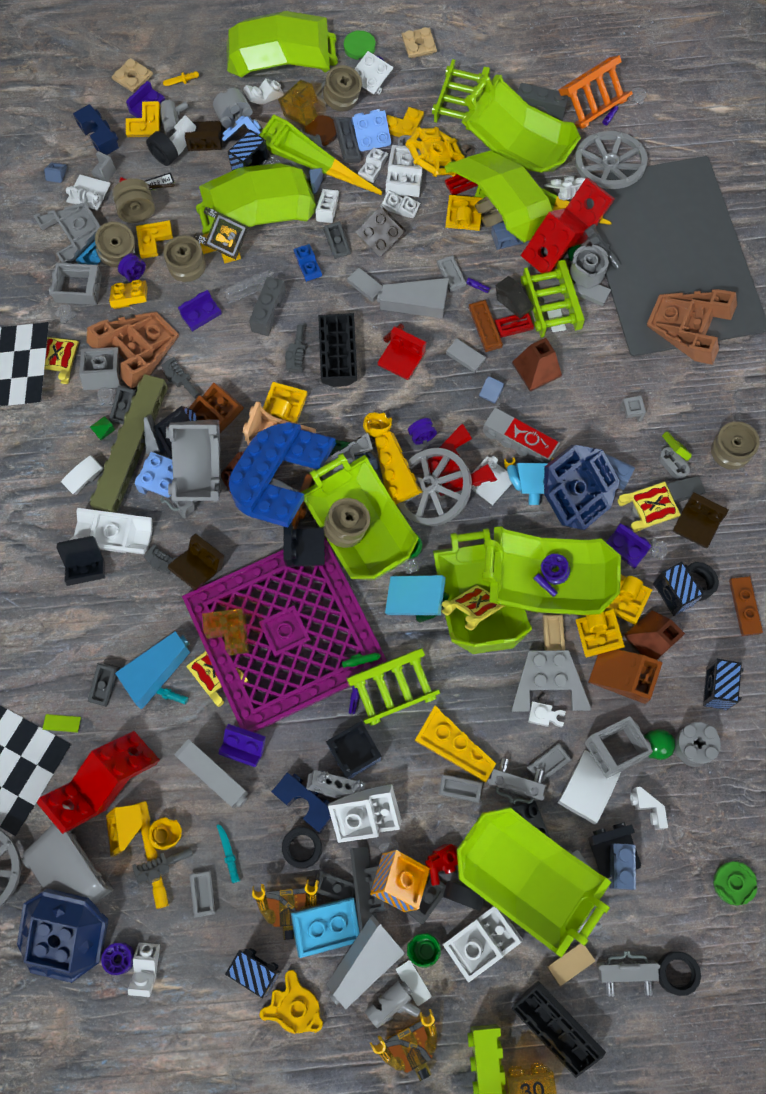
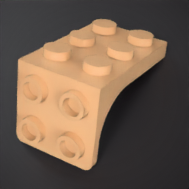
[243,401,316,445]

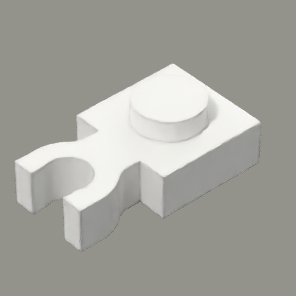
[528,701,566,727]

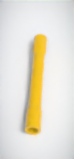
[135,801,169,909]

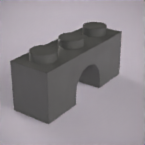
[517,82,569,121]
[249,276,286,336]

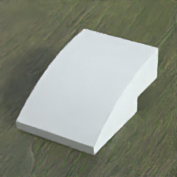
[386,145,423,197]
[557,750,621,824]
[328,784,402,843]
[443,906,523,983]

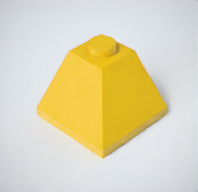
[106,804,145,857]

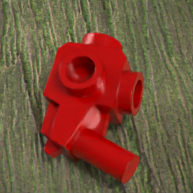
[425,844,458,886]

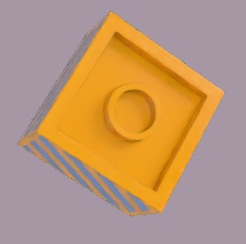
[370,850,430,912]

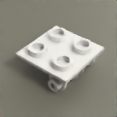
[354,51,393,95]
[66,175,111,211]
[544,176,585,201]
[471,456,512,506]

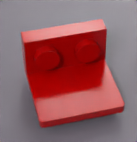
[377,326,426,380]

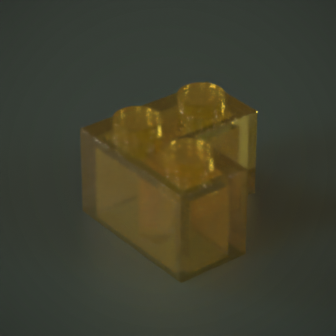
[278,80,318,126]
[202,608,249,655]

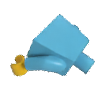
[504,457,554,505]

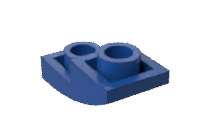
[293,244,322,282]

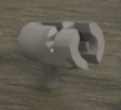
[160,100,189,138]
[364,981,420,1029]

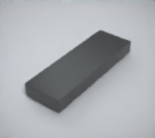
[334,117,361,163]

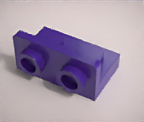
[126,81,165,118]
[178,290,222,332]
[606,523,652,569]
[218,724,266,767]

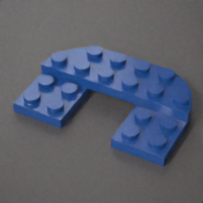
[229,422,336,528]

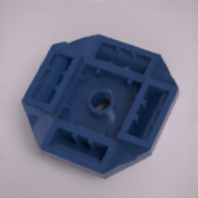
[543,445,620,530]
[17,888,108,983]

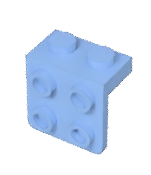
[351,109,391,152]
[222,116,262,141]
[135,452,173,498]

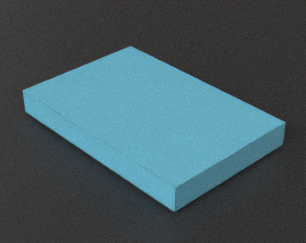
[385,575,446,615]
[291,897,360,958]

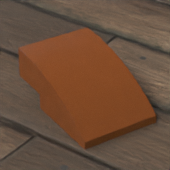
[189,383,244,433]

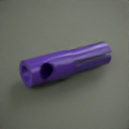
[602,105,618,126]
[466,278,490,293]
[533,573,558,597]
[348,686,359,714]

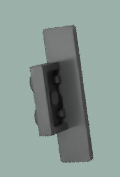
[350,847,391,932]

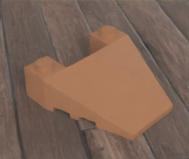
[647,289,737,365]
[87,312,179,389]

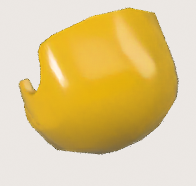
[363,412,392,438]
[148,817,182,850]

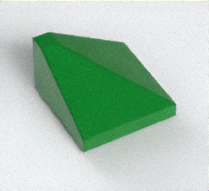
[90,416,115,440]

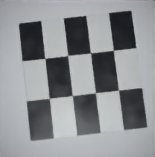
[0,322,49,406]
[0,706,71,836]

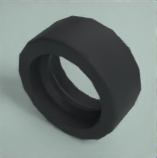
[146,131,178,166]
[688,562,719,601]
[282,827,322,869]
[443,880,485,911]
[658,951,701,996]

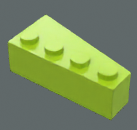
[467,1024,507,1094]

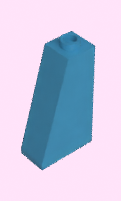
[115,631,190,709]

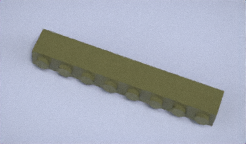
[90,374,168,513]

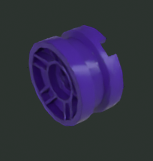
[118,253,146,282]
[408,418,437,445]
[541,554,570,585]
[101,943,135,975]

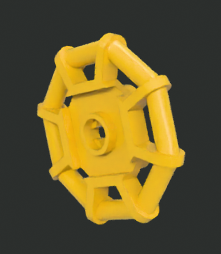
[406,127,465,177]

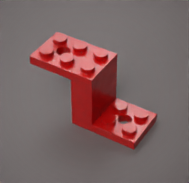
[520,178,615,273]
[36,731,160,834]

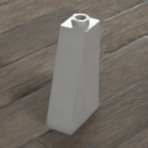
[377,278,449,319]
[174,739,249,809]
[326,915,405,1009]

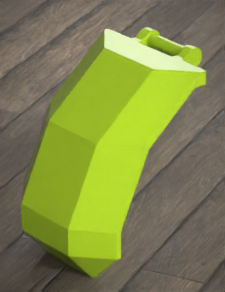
[227,11,338,78]
[461,74,581,172]
[444,150,552,243]
[196,163,317,244]
[301,453,419,580]
[482,526,621,615]
[433,528,532,654]
[457,807,611,958]

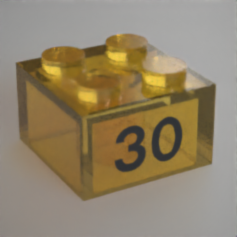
[505,1063,557,1094]

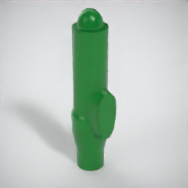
[342,652,381,668]

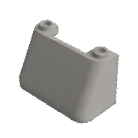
[166,420,221,501]
[22,824,114,904]

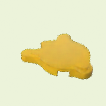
[259,970,323,1034]

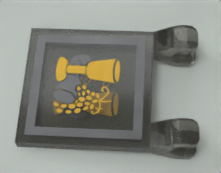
[193,207,249,260]

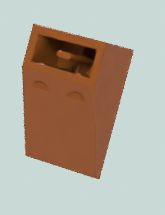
[588,649,663,704]

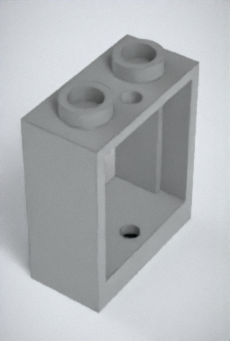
[49,263,102,305]
[585,716,653,779]

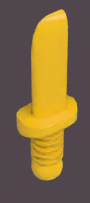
[163,71,199,86]

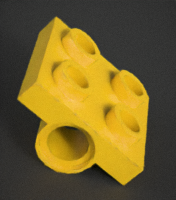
[445,195,483,231]
[109,280,147,309]
[263,382,308,424]
[605,575,652,625]
[576,609,625,657]

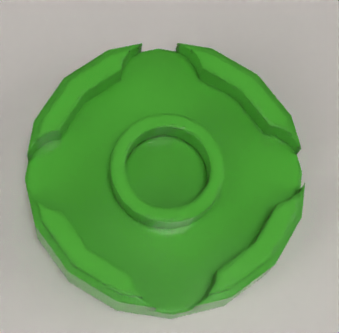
[344,30,376,60]
[713,861,757,906]

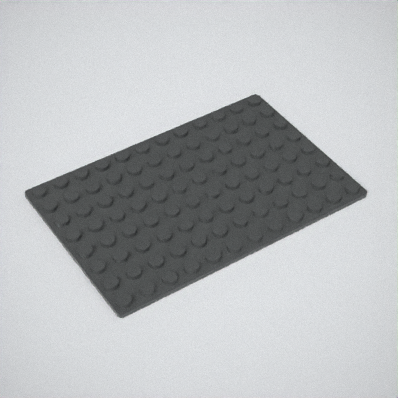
[587,156,766,357]

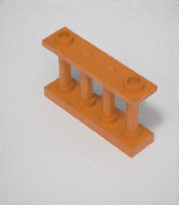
[558,55,633,129]

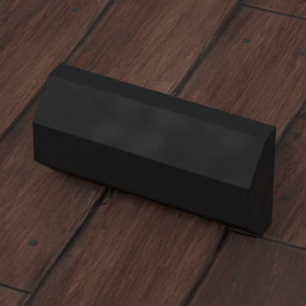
[318,313,357,387]
[511,981,606,1078]

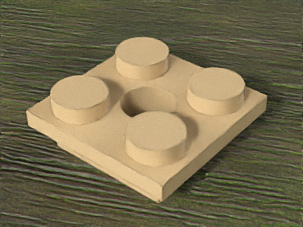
[402,27,437,58]
[111,58,153,93]

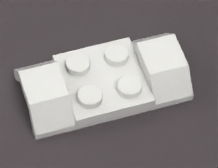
[69,508,153,554]

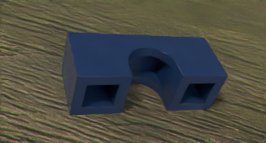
[73,104,119,155]
[271,772,332,834]

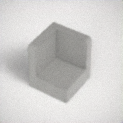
[91,151,116,182]
[619,396,646,422]

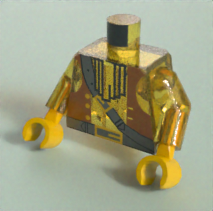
[252,879,319,940]
[370,1009,438,1081]

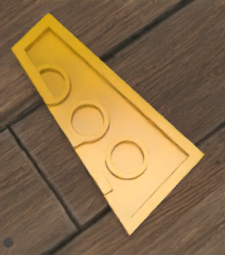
[375,431,422,505]
[415,705,496,783]

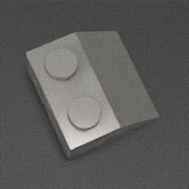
[79,347,121,390]

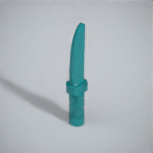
[156,688,188,705]
[217,824,240,884]

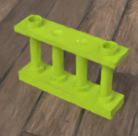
[432,59,490,130]
[521,260,585,338]
[346,648,440,726]

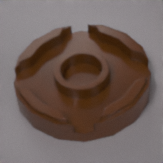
[305,115,337,146]

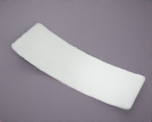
[396,960,432,1006]

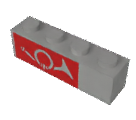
[483,407,560,463]

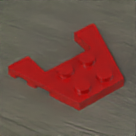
[428,424,497,496]

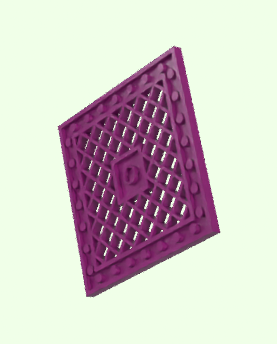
[182,537,387,733]

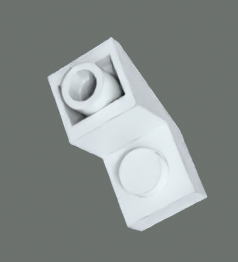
[243,78,284,105]
[630,787,668,830]
[128,942,160,997]

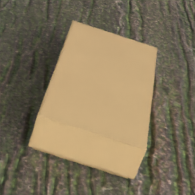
[542,615,565,651]
[547,943,595,986]

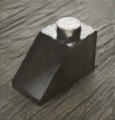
[495,276,534,318]

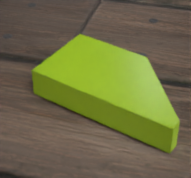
[662,431,692,461]

